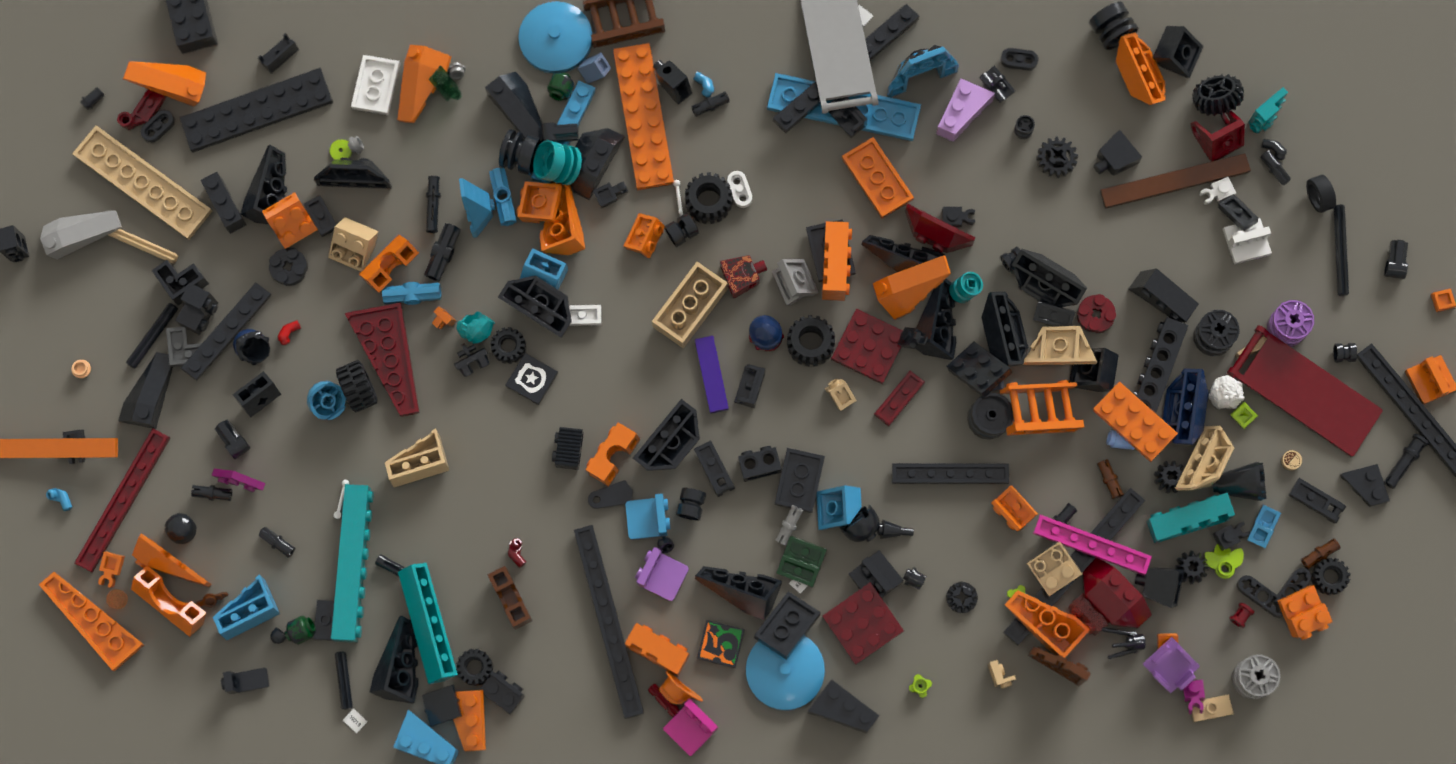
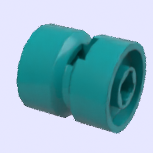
[949,272,983,303]

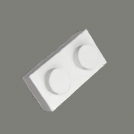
[569,305,601,326]

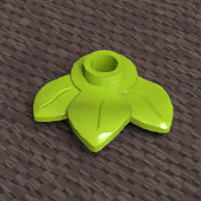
[1205,543,1244,579]

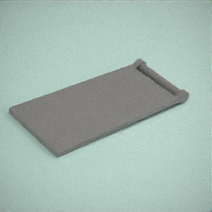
[800,0,878,114]

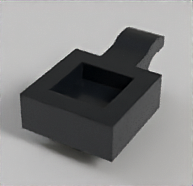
[593,181,628,209]
[898,327,928,349]

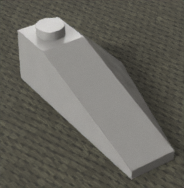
[40,210,122,260]

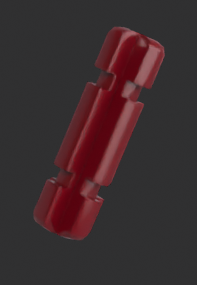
[648,683,680,717]

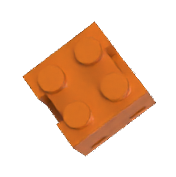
[262,192,318,249]

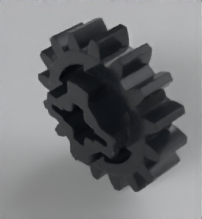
[1036,136,1078,178]

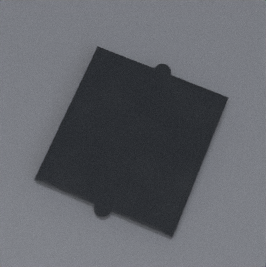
[422,685,462,727]

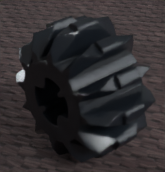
[1154,461,1183,494]
[1174,551,1209,585]

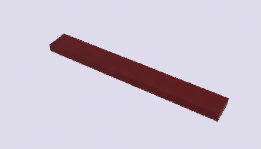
[74,428,170,573]

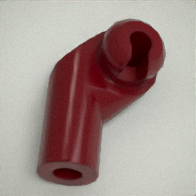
[508,538,526,568]

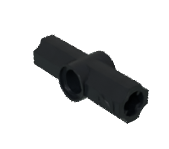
[424,223,461,281]

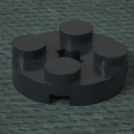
[269,247,308,286]

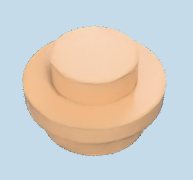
[71,359,91,379]

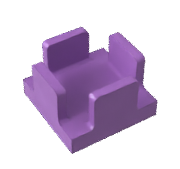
[1143,637,1200,693]

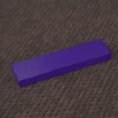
[695,336,729,414]

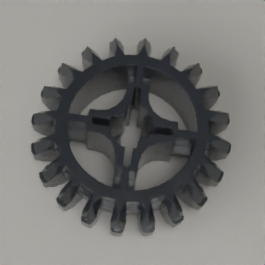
[1192,74,1244,116]

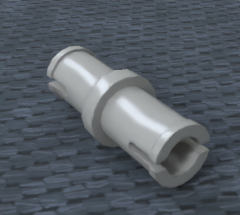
[775,505,803,545]

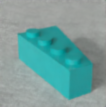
[1147,493,1235,544]

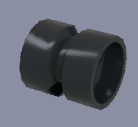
[664,213,699,247]
[676,488,706,521]

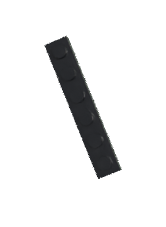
[181,282,271,381]
[892,463,1009,484]

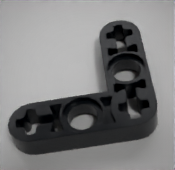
[1237,568,1311,618]

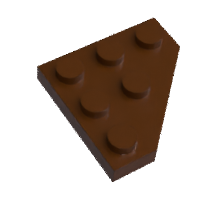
[1028,646,1091,686]

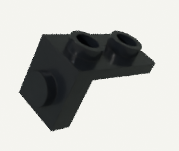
[221,668,269,694]

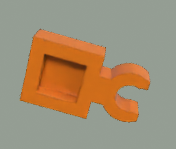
[98,551,125,588]

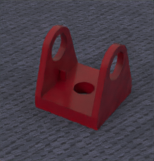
[1190,110,1245,162]

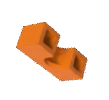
[359,235,419,293]
[585,422,640,486]

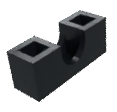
[200,172,247,234]

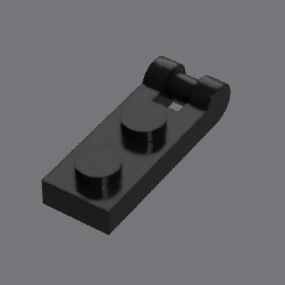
[694,440,735,497]
[1289,478,1346,524]

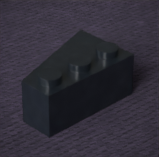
[1128,268,1199,323]
[807,679,879,734]

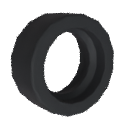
[1306,175,1336,213]

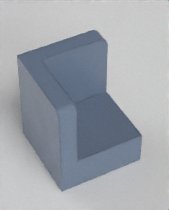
[578,53,611,83]

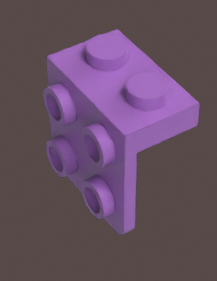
[635,547,689,601]

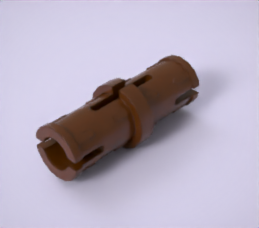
[1097,459,1124,499]
[1301,538,1341,569]

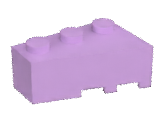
[936,79,995,142]

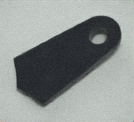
[588,480,633,509]

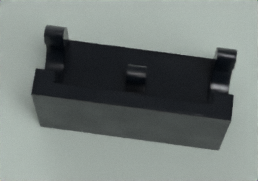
[257,33,299,74]
[828,97,868,138]
[734,364,765,408]

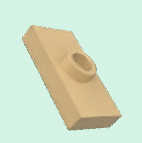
[1189,695,1233,722]

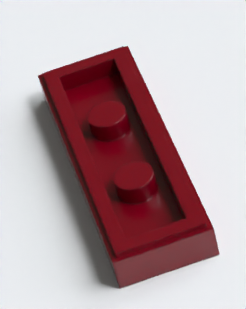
[874,370,925,427]

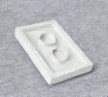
[351,55,400,115]

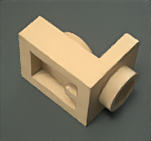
[825,379,857,411]
[987,660,1016,689]

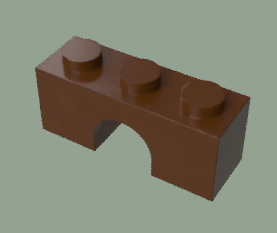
[487,566,533,630]

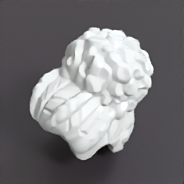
[1208,375,1245,409]

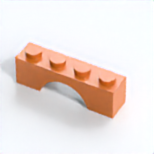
[131,565,206,637]

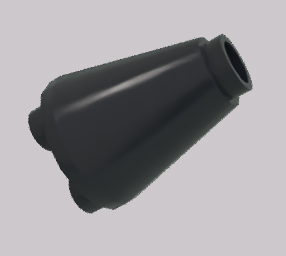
[1213,462,1267,501]

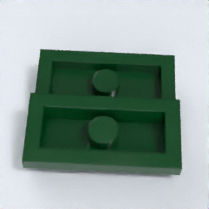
[776,536,827,587]

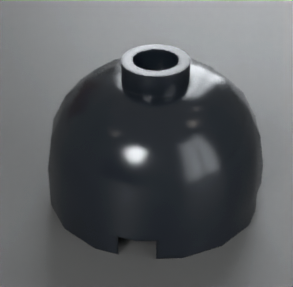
[840,505,880,542]

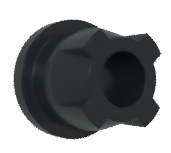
[903,567,927,590]

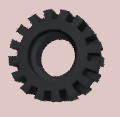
[490,327,526,364]
[1312,558,1351,595]
[456,649,493,686]

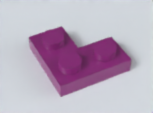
[211,468,265,492]

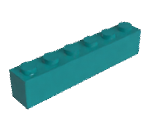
[398,563,458,684]

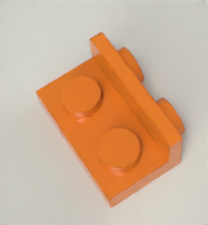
[624,213,665,258]

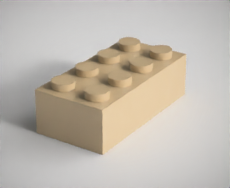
[652,262,728,349]

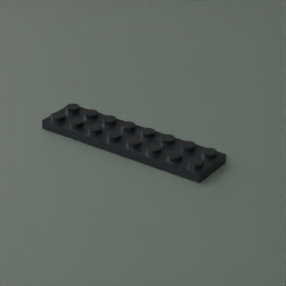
[180,68,333,153]

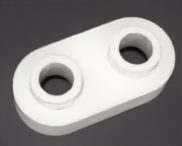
[727,171,752,208]

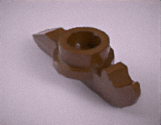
[194,592,228,608]

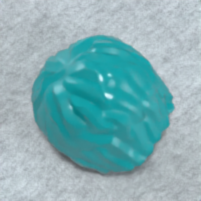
[457,311,495,344]

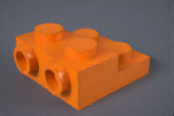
[517,181,562,223]
[1277,585,1333,640]

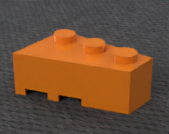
[624,623,690,676]

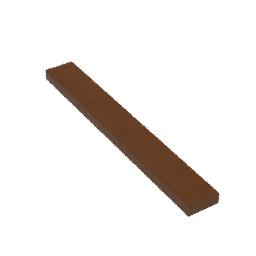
[1100,153,1251,209]

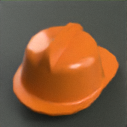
[659,670,703,704]

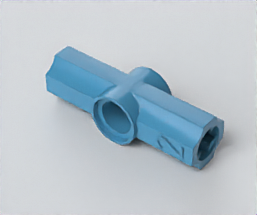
[489,168,517,226]
[382,282,441,305]

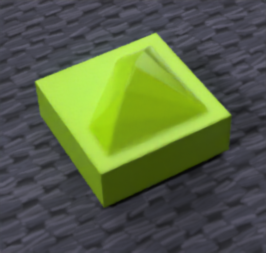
[1230,402,1258,429]

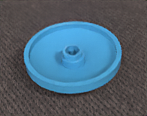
[519,2,593,74]
[746,636,825,710]

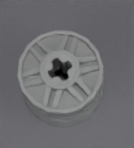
[1232,654,1281,700]

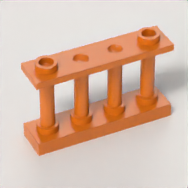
[1000,380,1084,436]

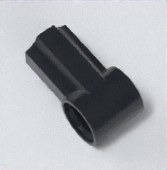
[541,123,579,143]
[1384,240,1408,279]
[215,419,251,459]

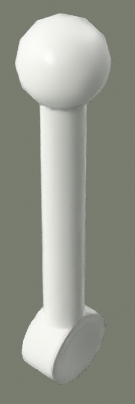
[673,180,683,216]
[334,480,349,519]

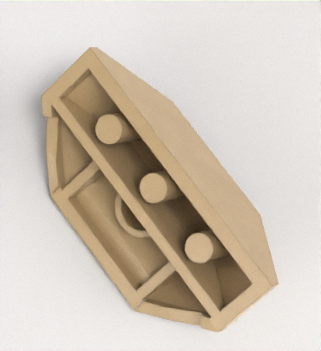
[1175,426,1234,490]

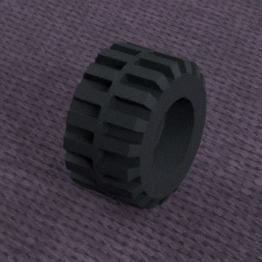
[685,172,732,224]
[787,315,835,367]
[336,360,377,413]

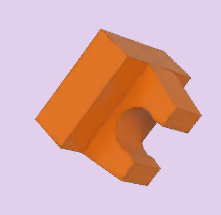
[432,306,457,330]

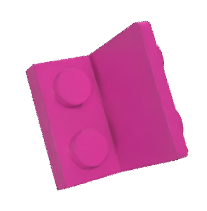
[663,698,718,756]

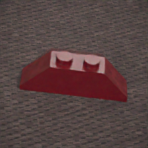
[905,203,976,253]
[1082,558,1152,628]

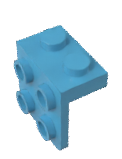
[625,494,671,540]

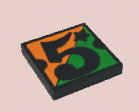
[697,620,745,668]

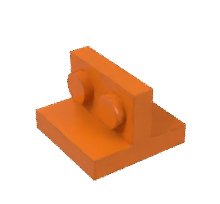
[1405,355,1456,405]

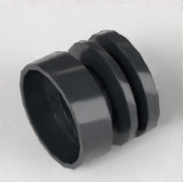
[1089,1,1139,50]
[499,129,542,176]
[1193,310,1240,356]

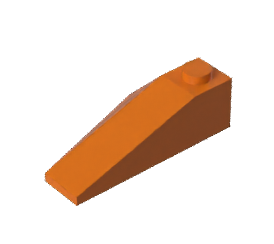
[123,61,206,107]
[540,182,585,255]
[873,255,951,319]

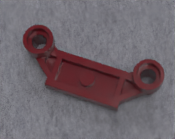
[117,89,167,130]

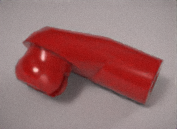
[277,320,301,345]

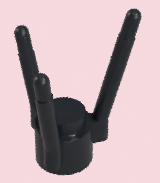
[1096,627,1146,659]

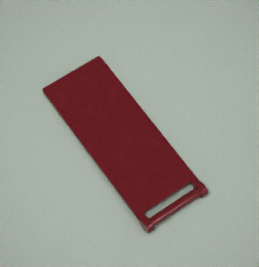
[1227,325,1383,457]

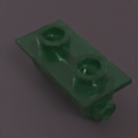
[429,65,461,101]

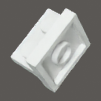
[1223,218,1272,264]

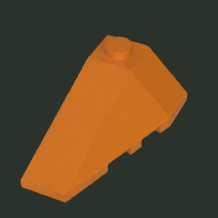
[397,45,452,123]
[132,533,212,587]
[1004,590,1090,658]

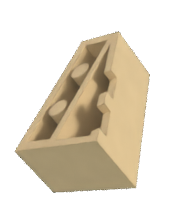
[385,428,450,488]

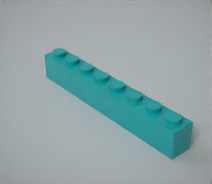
[331,484,374,643]

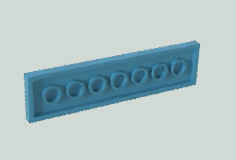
[767,73,921,141]

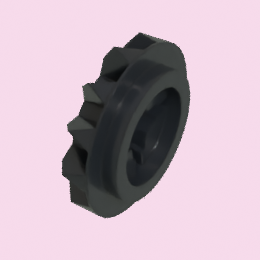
[946,581,978,613]

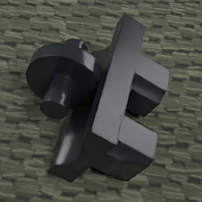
[979,65,1015,103]
[454,343,489,377]

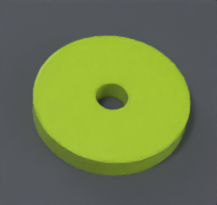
[330,139,352,160]

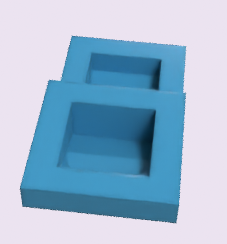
[1247,504,1281,548]

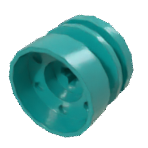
[533,140,582,185]

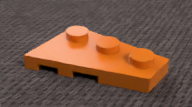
[453,690,486,751]

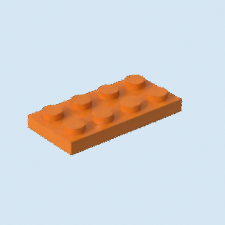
[842,137,914,219]
[1093,381,1178,462]

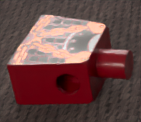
[720,255,767,299]

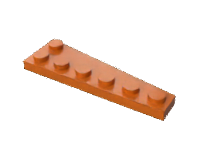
[39,572,144,671]

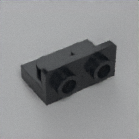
[479,670,525,715]

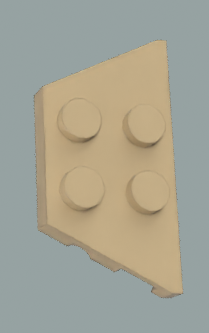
[1023,326,1097,365]

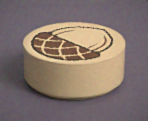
[1281,450,1302,471]

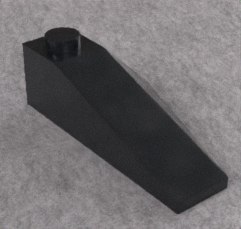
[485,72,542,139]
[240,145,287,225]
[861,235,945,272]
[915,279,957,360]
[119,352,173,429]
[695,566,782,620]
[369,616,419,704]

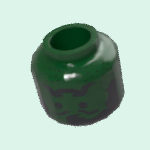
[547,72,574,101]
[285,616,316,645]

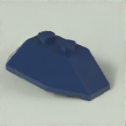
[1162,369,1209,445]

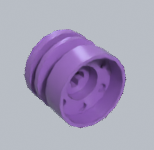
[1267,300,1314,347]

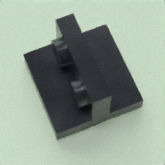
[848,550,904,598]

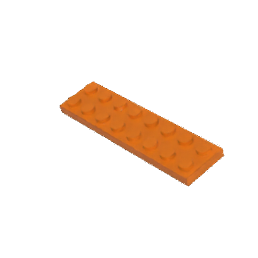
[613,43,674,190]

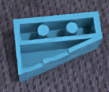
[213,574,280,640]
[393,710,459,764]

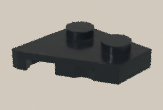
[1340,464,1390,507]

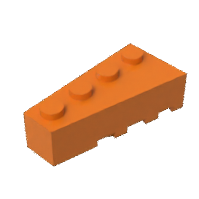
[822,221,852,301]

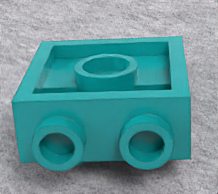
[1248,87,1288,133]

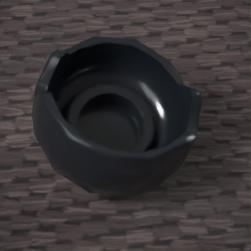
[165,513,197,544]

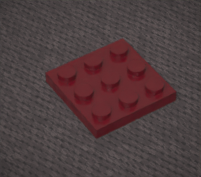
[831,308,903,385]
[823,582,904,665]

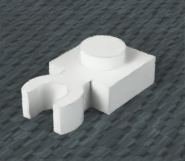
[1200,177,1236,205]

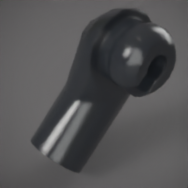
[1261,139,1287,160]

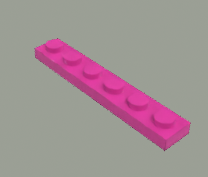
[1033,515,1152,576]

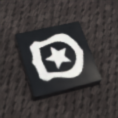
[505,353,558,405]

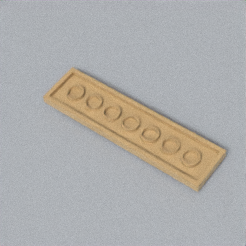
[72,125,212,240]

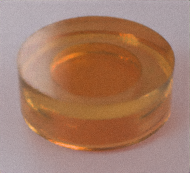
[106,589,128,609]

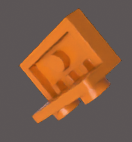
[991,485,1038,532]

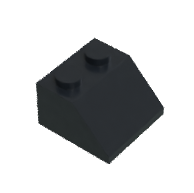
[1153,26,1204,78]
[1069,348,1119,392]

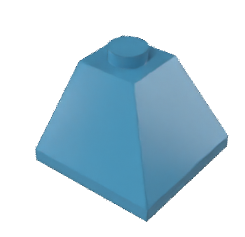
[817,485,862,530]

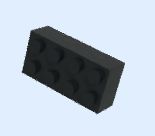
[166,0,218,54]

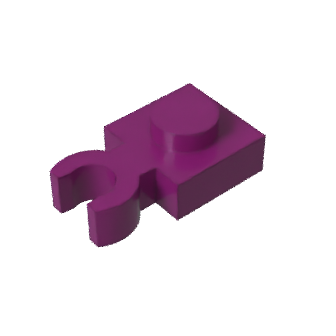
[1183,680,1205,714]

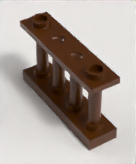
[582,0,665,48]

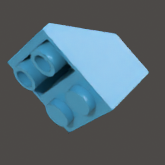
[520,248,568,290]

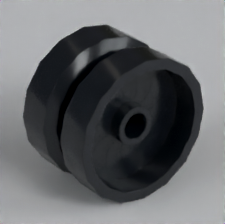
[967,393,1014,439]

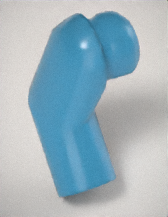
[693,72,714,97]
[46,488,73,511]

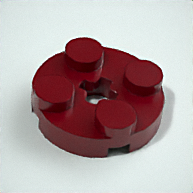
[1077,294,1116,333]

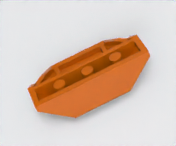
[1116,32,1165,105]

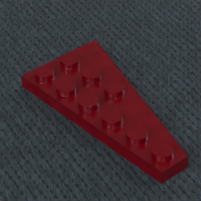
[344,303,420,417]

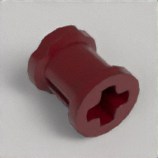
[1229,603,1255,629]

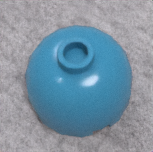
[307,381,346,420]

